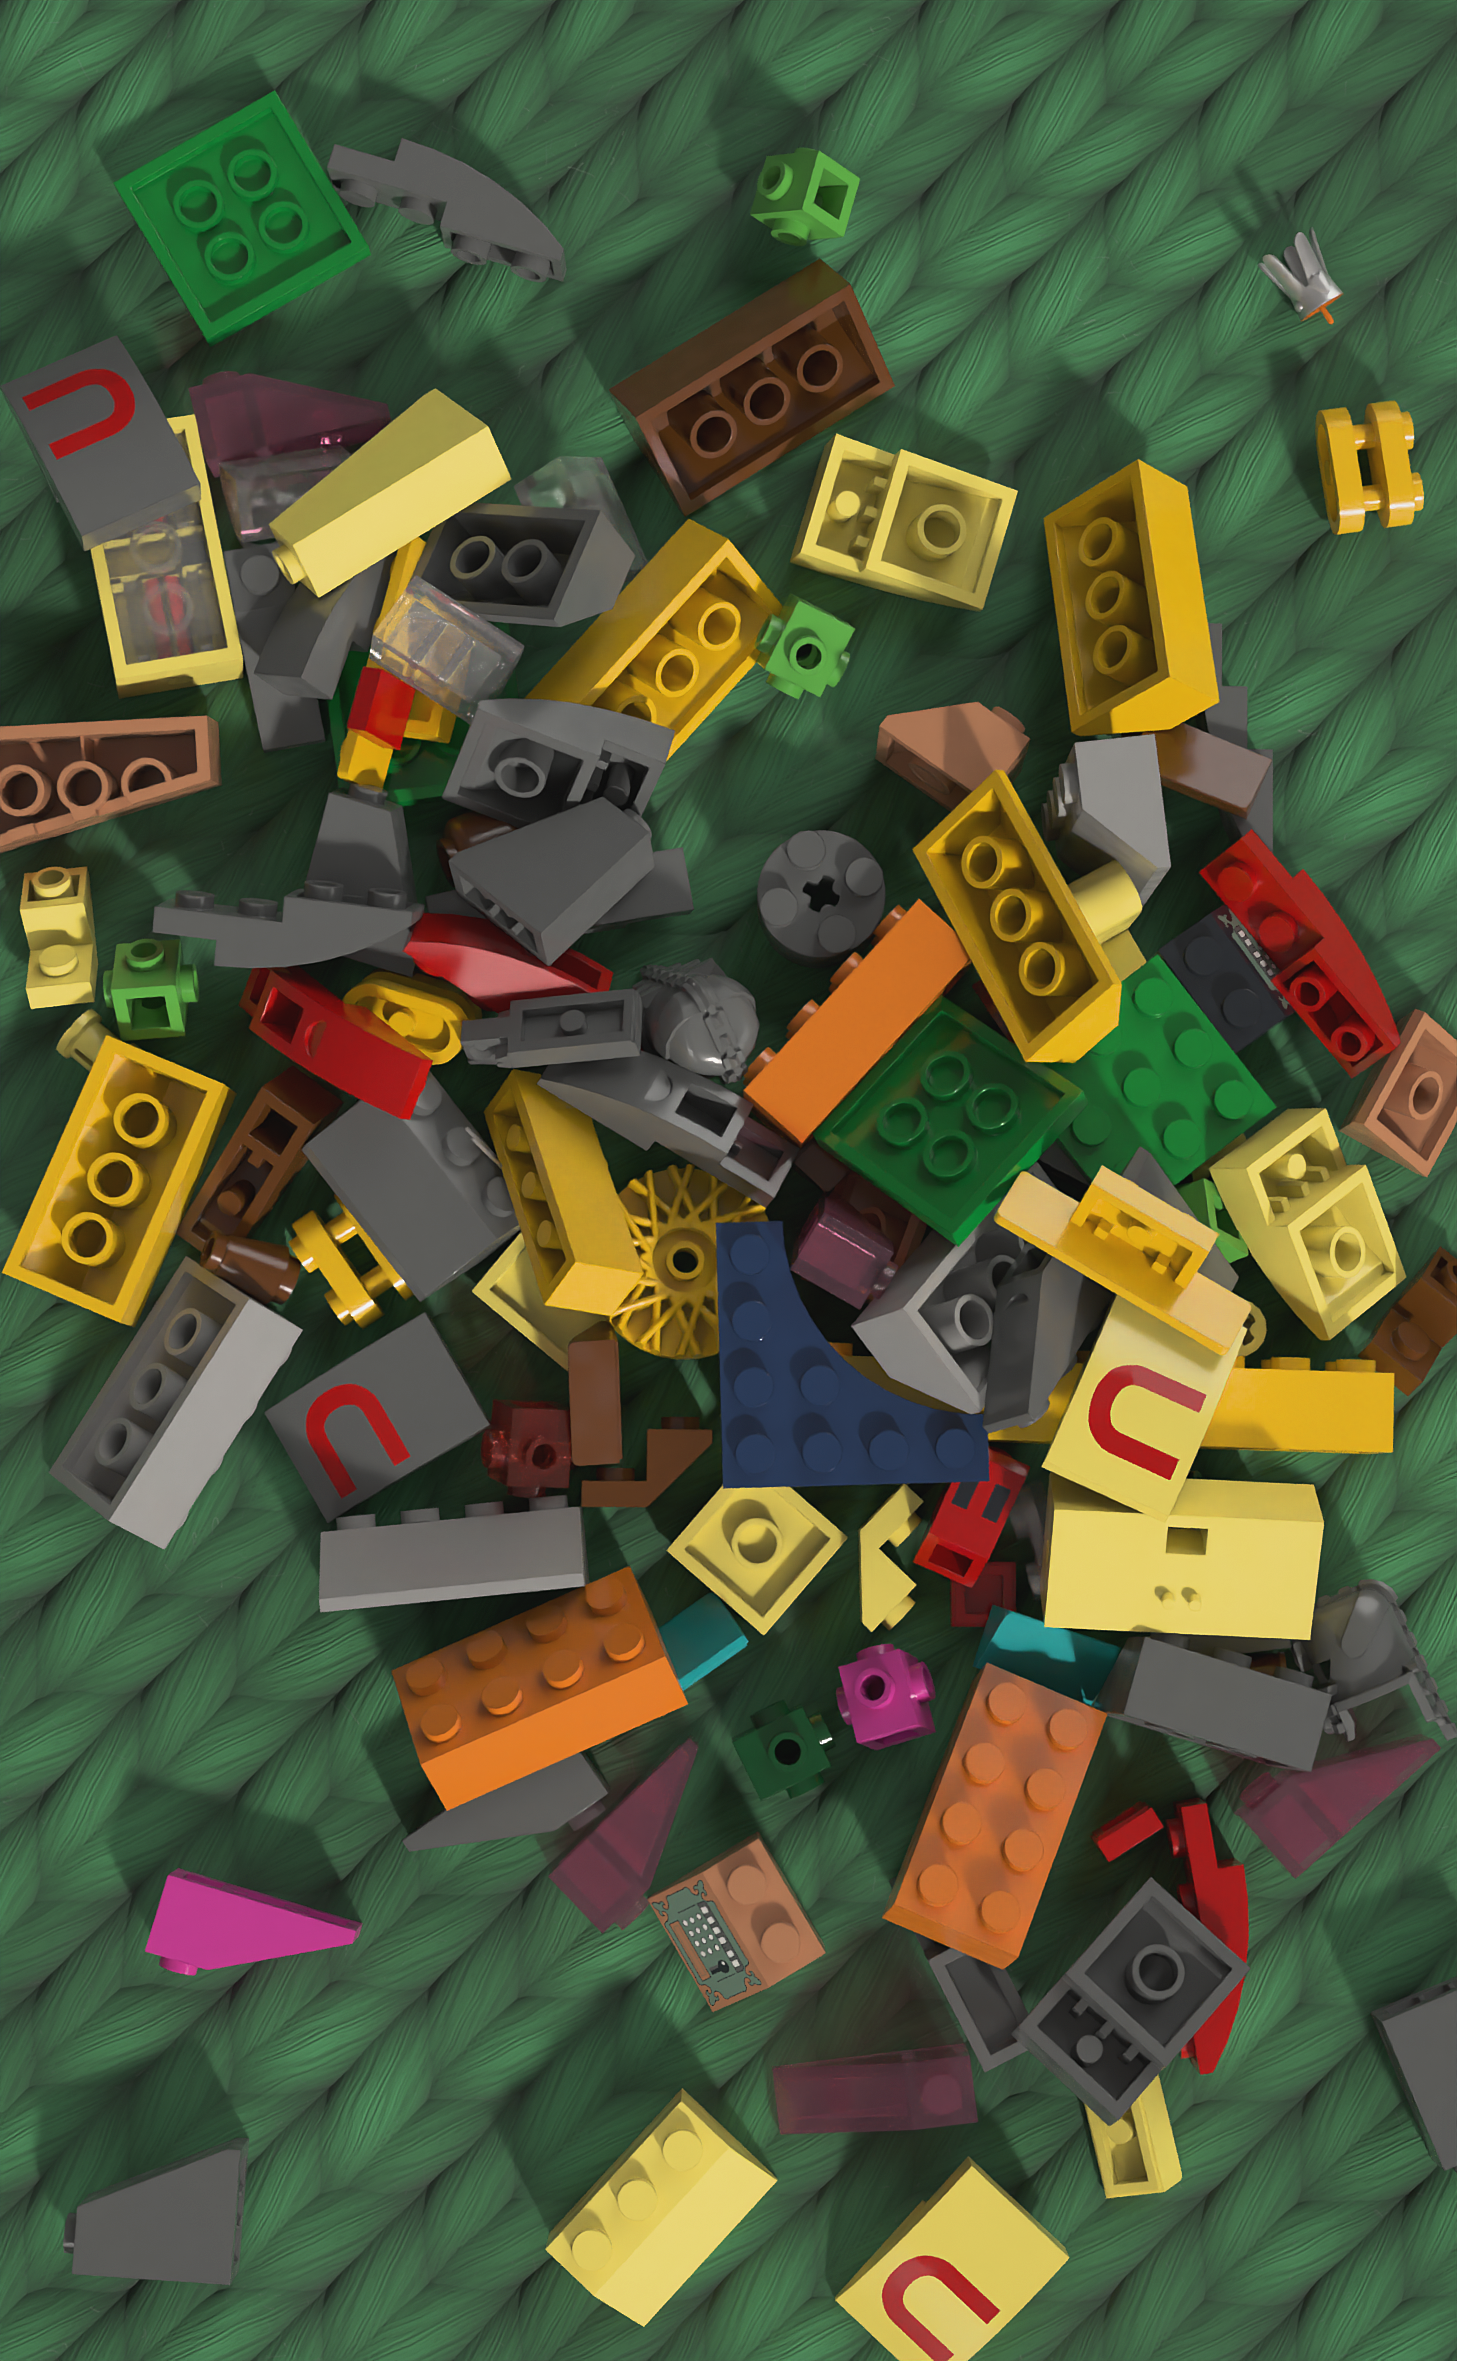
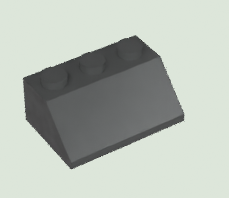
[398,502,635,627]
[302,1071,520,1302]
[1094,1632,1332,1772]

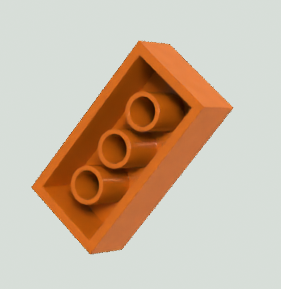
[743,899,972,1151]
[391,1566,688,1811]
[882,1662,1107,1970]

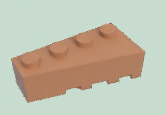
[0,716,222,854]

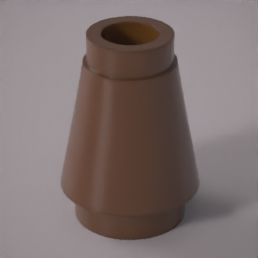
[200,1231,301,1305]

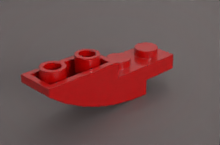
[1199,829,1401,1079]
[403,913,645,1052]
[239,965,433,1120]
[1166,1798,1249,2075]

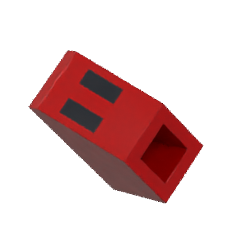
[913,1446,1030,1588]

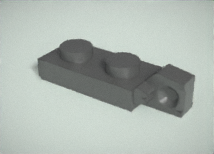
[461,988,643,1068]

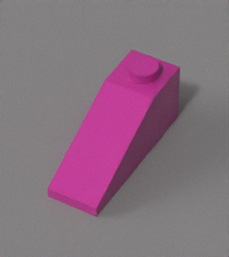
[145,1868,363,1975]

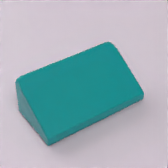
[658,1592,749,1691]
[973,1604,1122,1705]

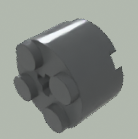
[757,830,886,969]

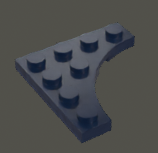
[716,1221,990,1489]

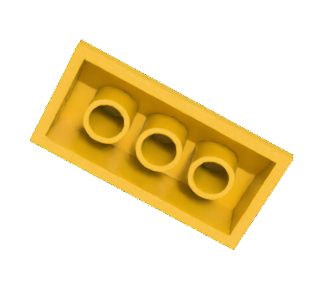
[1043,459,1220,736]
[524,519,783,760]
[912,769,1122,1063]
[2,1035,237,1327]

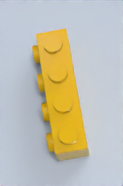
[484,1069,644,1316]

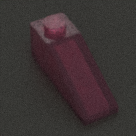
[189,371,393,478]
[790,1189,898,1310]
[548,1734,699,1934]
[1234,1734,1441,1879]
[772,2043,978,2134]

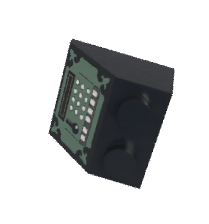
[1151,904,1296,1054]

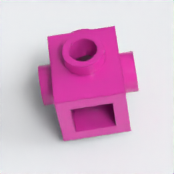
[836,1644,936,1750]

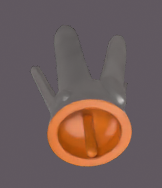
[1257,227,1343,324]

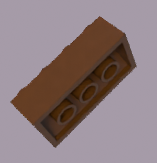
[609,258,895,517]

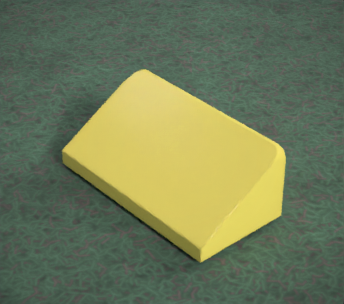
[1084,2074,1182,2198]

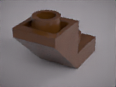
[1358,1246,1457,1396]
[582,1417,712,1507]

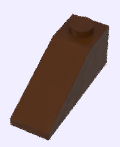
[176,1066,344,1252]

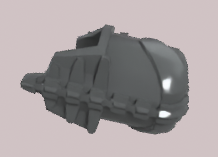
[632,958,760,1084]
[1290,1579,1457,1742]

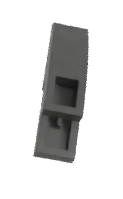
[327,138,567,282]
[153,880,424,968]
[537,1050,800,1208]

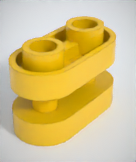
[1315,400,1424,535]
[342,968,482,1065]
[288,1194,414,1329]

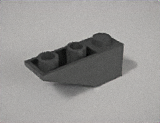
[982,1243,1114,1433]

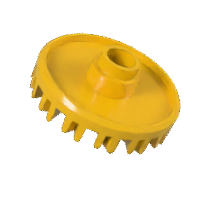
[603,1164,769,1360]

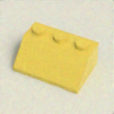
[545,2088,777,2327]

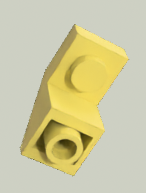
[20,866,98,1009]
[858,1484,924,1632]

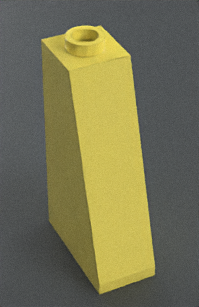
[268,388,511,597]

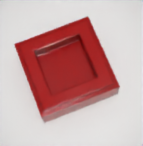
[347,666,416,750]
[950,1561,1016,1627]
[1090,1801,1164,1862]

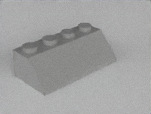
[1041,734,1171,907]
[851,1161,1057,1415]
[49,1256,303,1550]
[319,1495,590,1612]

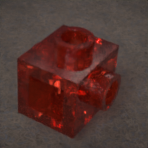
[481,1399,577,1498]

